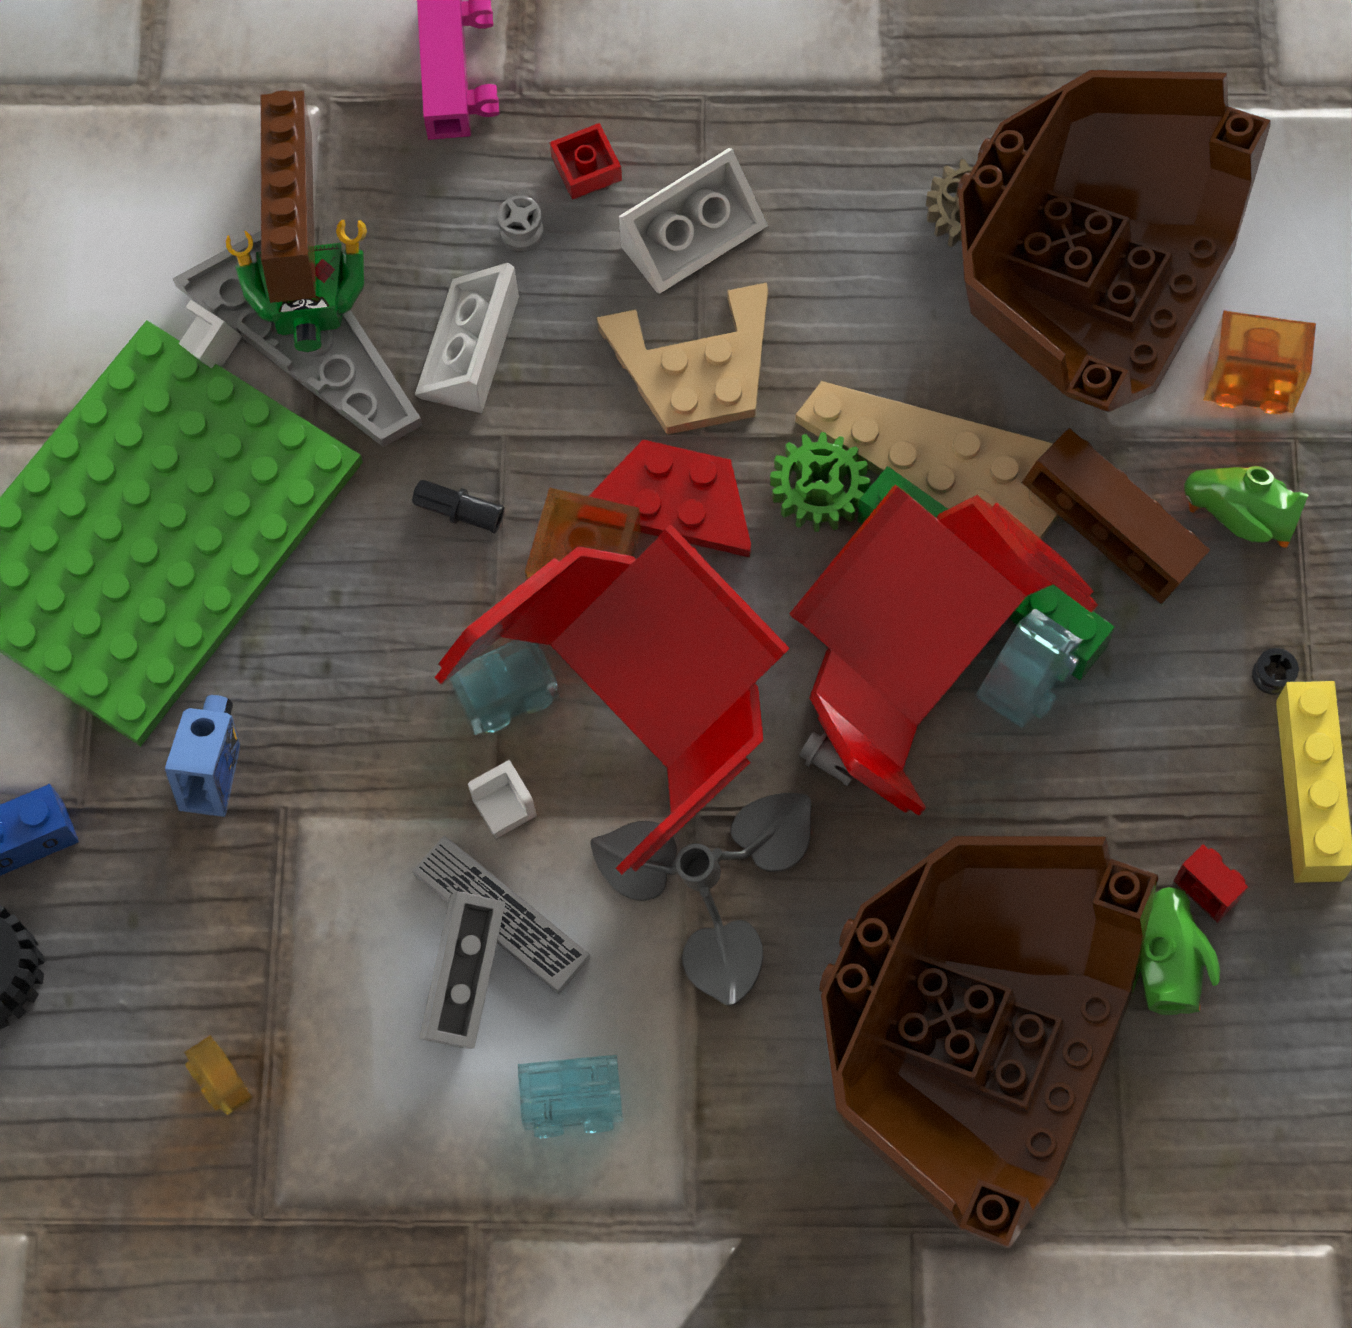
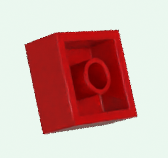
[549,123,622,200]
[1173,844,1248,923]

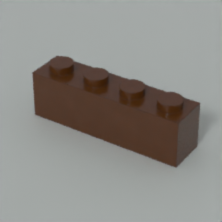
[1021,428,1210,604]

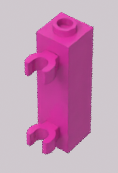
[417,0,500,140]

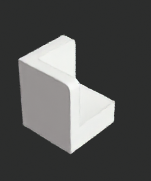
[179,300,242,368]
[468,760,537,839]

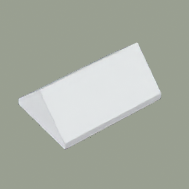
[619,148,768,294]
[415,263,519,413]

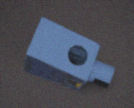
[165,695,240,817]

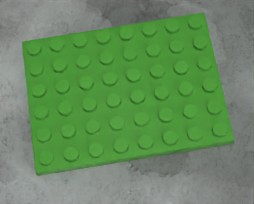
[0,320,363,747]

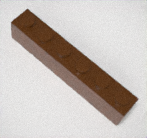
[260,90,316,303]

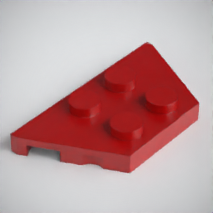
[578,440,751,558]

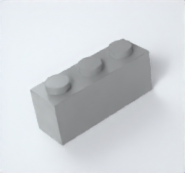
[419,891,505,1049]

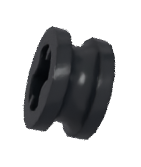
[1252,648,1299,695]

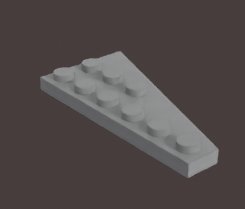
[173,231,423,447]

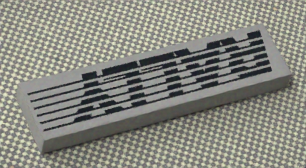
[413,835,590,994]

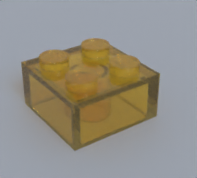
[184,1035,253,1115]

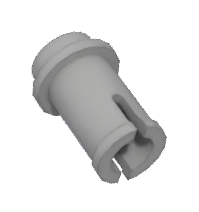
[799,732,853,786]

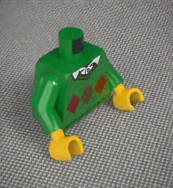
[226,220,367,352]

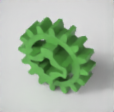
[770,432,870,532]

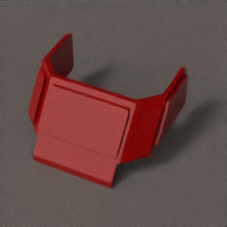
[789,484,1098,816]
[434,525,790,875]

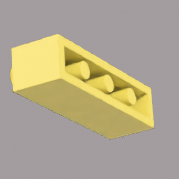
[1276,681,1352,883]

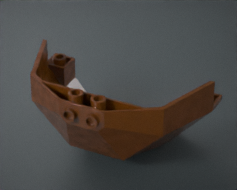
[957,70,1271,412]
[819,836,1158,1249]

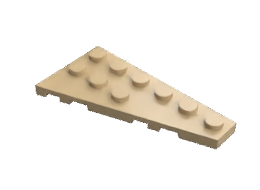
[795,381,1059,540]

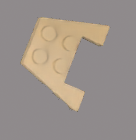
[597,283,768,435]

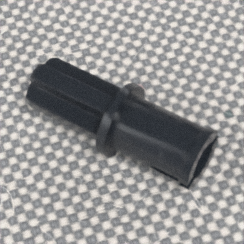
[412,480,505,534]

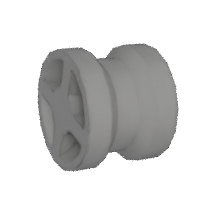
[497,196,543,251]

